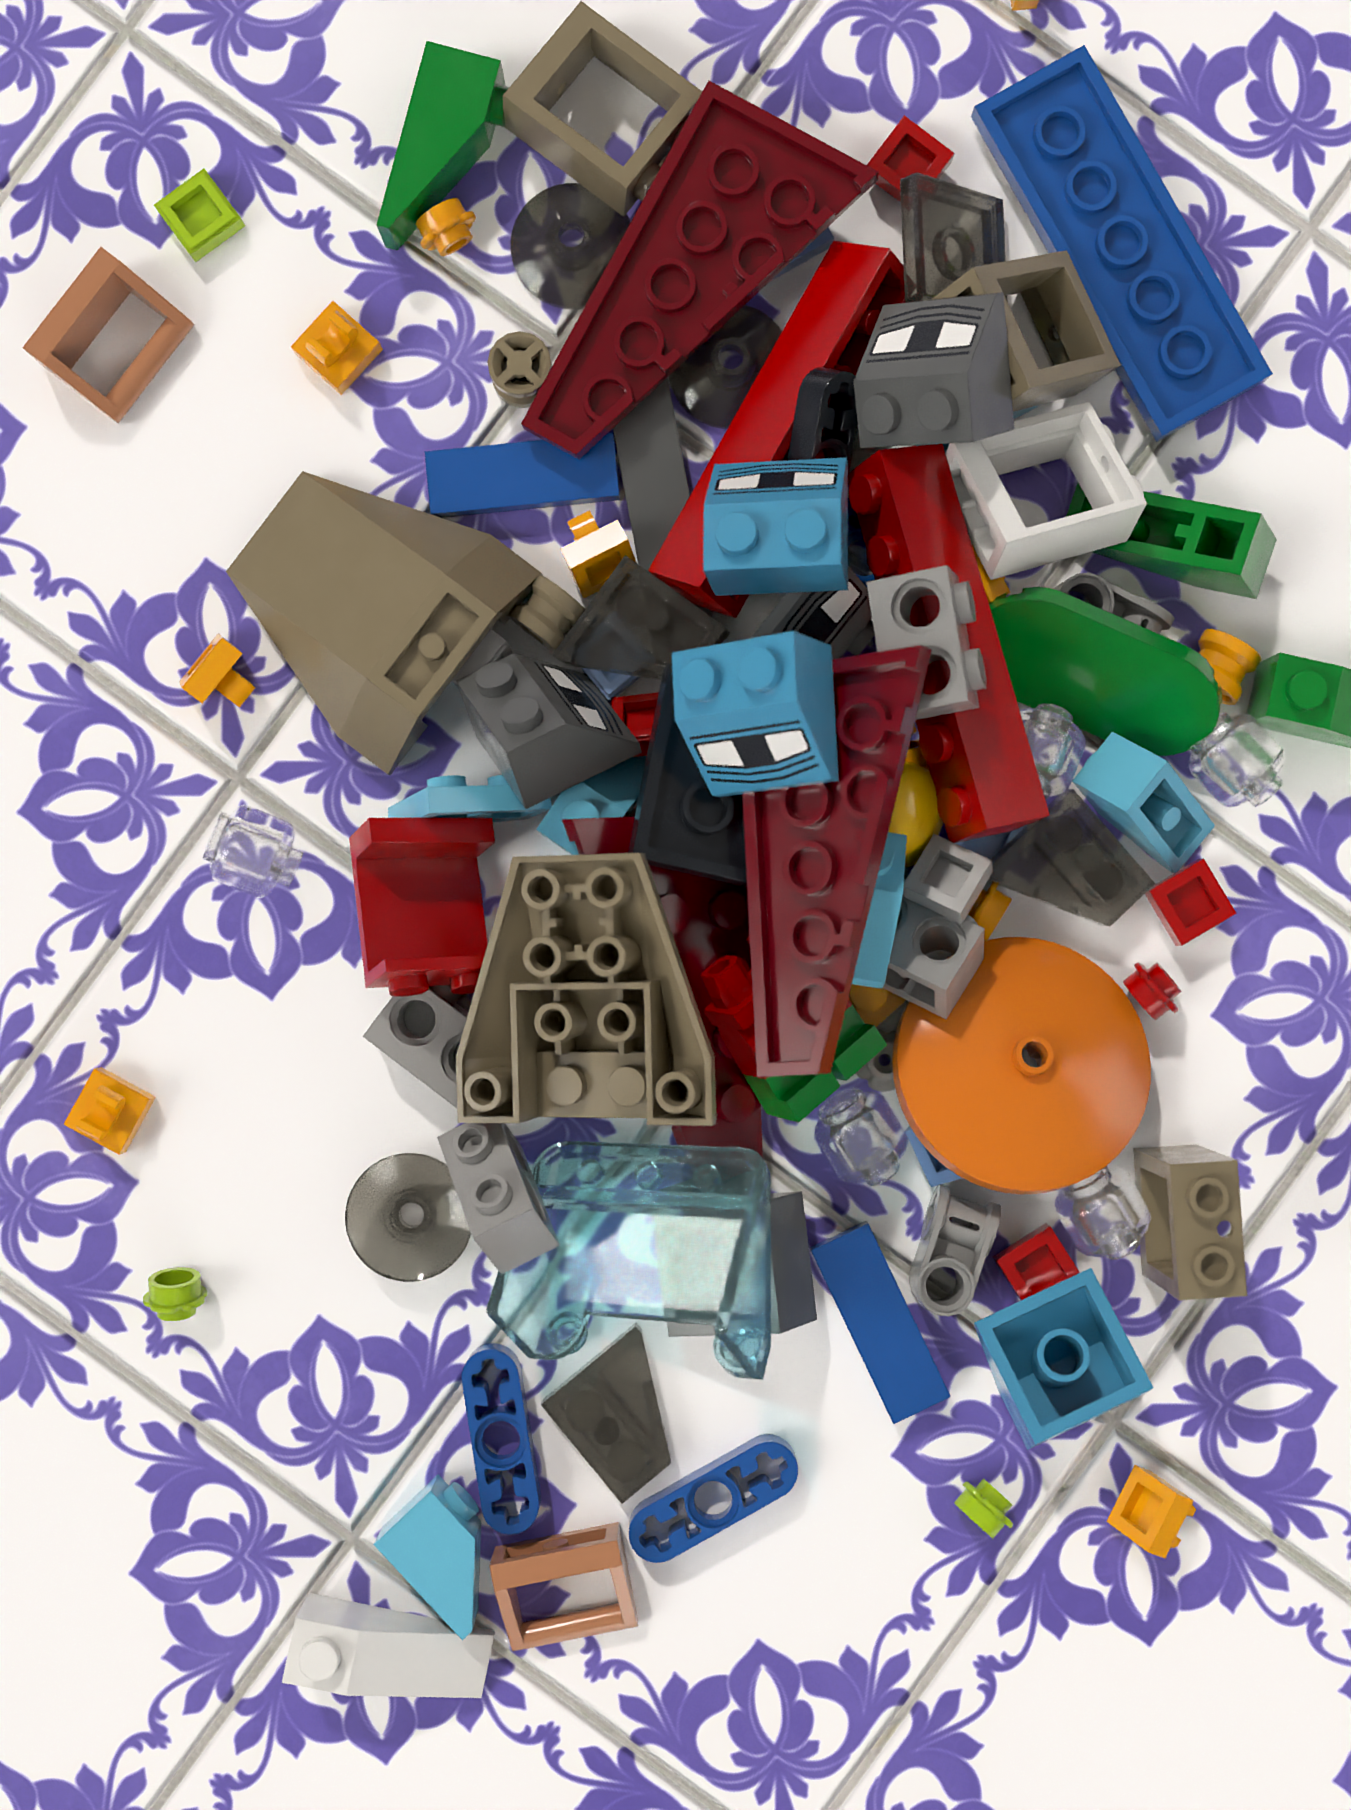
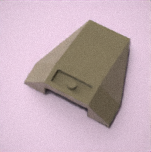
[226,471,543,776]
[456,853,716,1126]

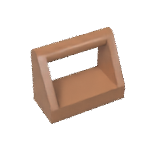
[22,247,195,424]
[489,1522,638,1651]

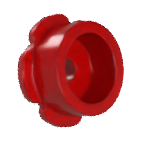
[1123,962,1182,1021]

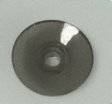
[510,183,631,309]
[668,305,782,429]
[345,1152,471,1282]

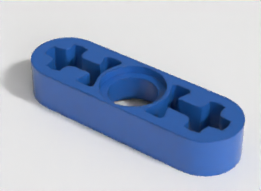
[461,1343,541,1535]
[629,1434,798,1563]

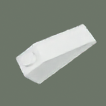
[282,1593,495,1698]

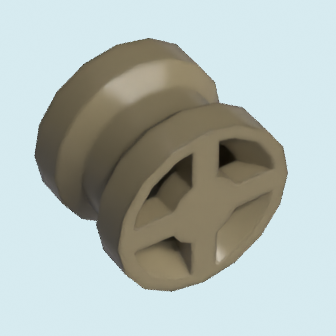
[487,331,552,408]
[509,575,589,655]

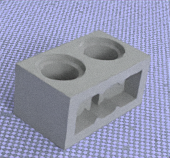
[867,565,987,720]
[883,895,984,1019]
[362,985,468,1108]
[437,1123,560,1275]

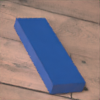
[424,433,620,518]
[809,1221,951,1424]

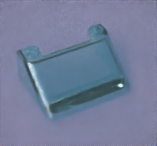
[486,1141,771,1380]

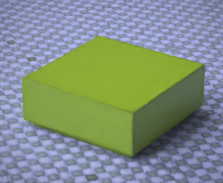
[154,168,246,263]

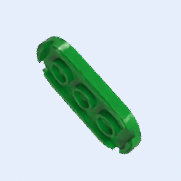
[989,587,1222,756]

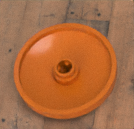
[892,937,1151,1195]

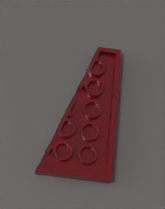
[521,80,879,459]
[743,645,932,1077]
[562,816,764,1202]

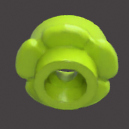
[143,1267,208,1321]
[954,1478,1013,1539]

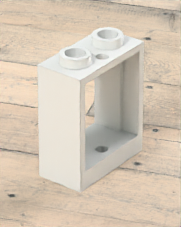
[946,401,1147,580]

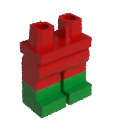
[701,933,887,1123]

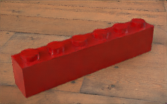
[648,240,921,618]
[848,444,1050,843]

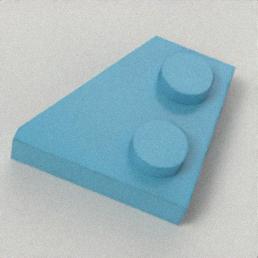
[387,775,552,822]

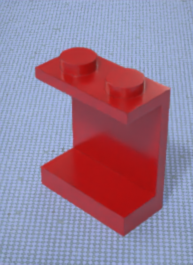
[349,818,495,997]

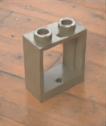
[503,1,702,217]
[931,250,1121,412]
[1133,1144,1247,1301]

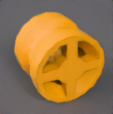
[1198,629,1262,705]

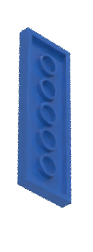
[971,45,1273,442]

